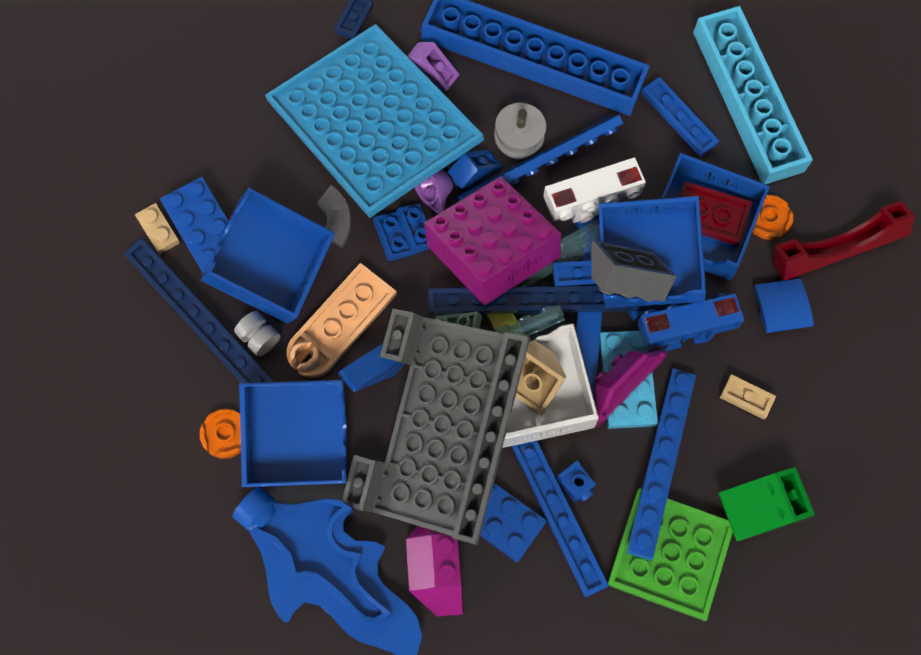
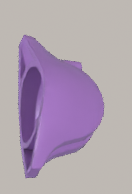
[415,169,453,214]

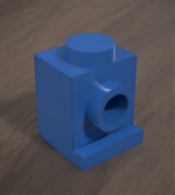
[556,460,596,503]

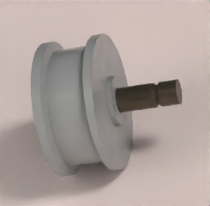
[494,103,546,159]

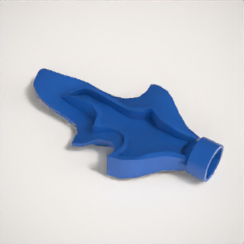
[232,487,422,655]

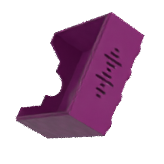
[424,177,561,306]

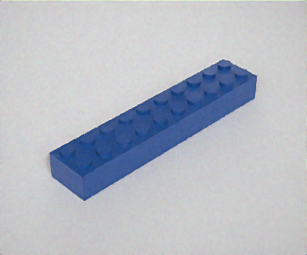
[422,0,650,116]

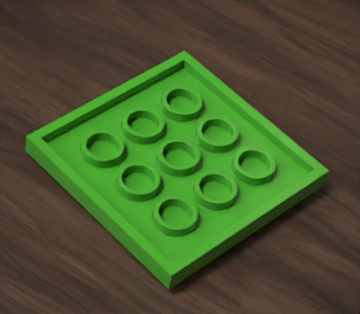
[607,488,733,621]

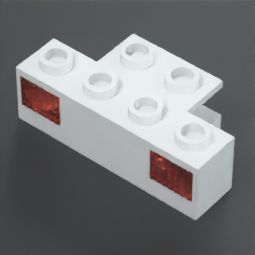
[543,157,646,223]

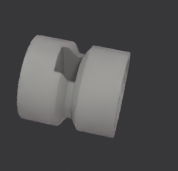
[234,311,281,357]

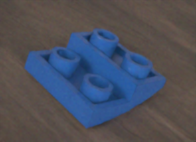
[373,204,430,262]
[753,279,814,333]

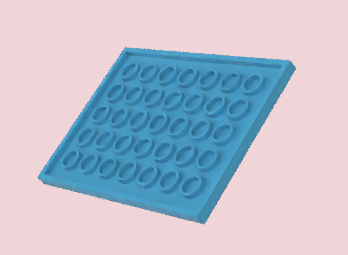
[265,24,484,218]

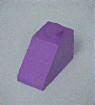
[407,42,459,91]

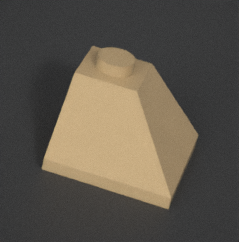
[516,340,566,416]

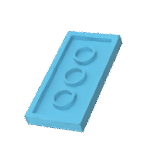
[599,331,658,429]

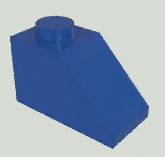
[448,150,503,189]

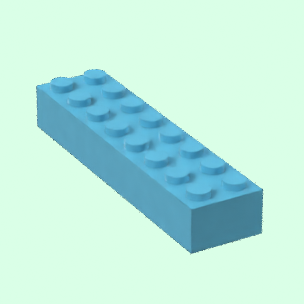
[693,6,813,184]

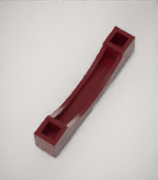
[772,201,915,281]

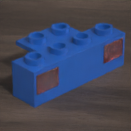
[638,293,744,351]

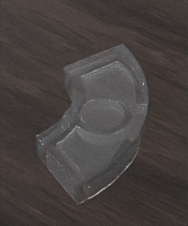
[317,185,351,248]

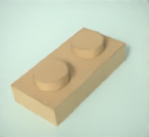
[135,203,180,255]
[720,374,776,419]

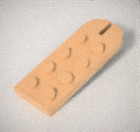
[287,263,397,378]

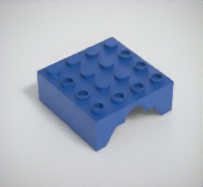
[661,153,770,281]
[200,188,335,324]
[599,196,706,308]
[239,380,348,487]

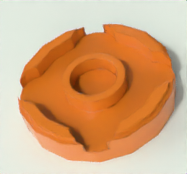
[752,195,793,240]
[200,409,241,459]

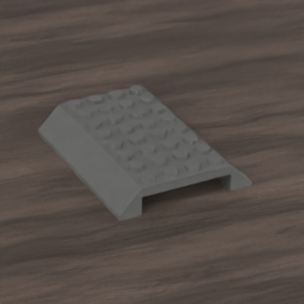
[342,309,530,545]

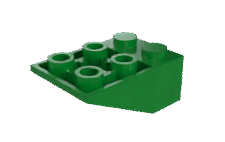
[718,467,815,542]

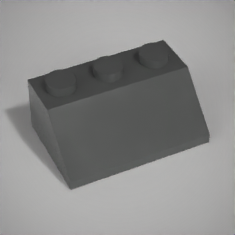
[591,240,677,302]

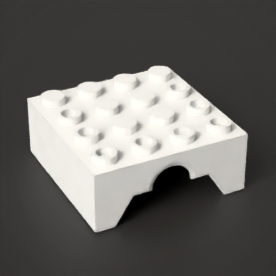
[503,324,598,448]

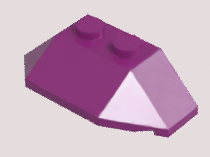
[593,350,667,428]
[406,526,463,617]

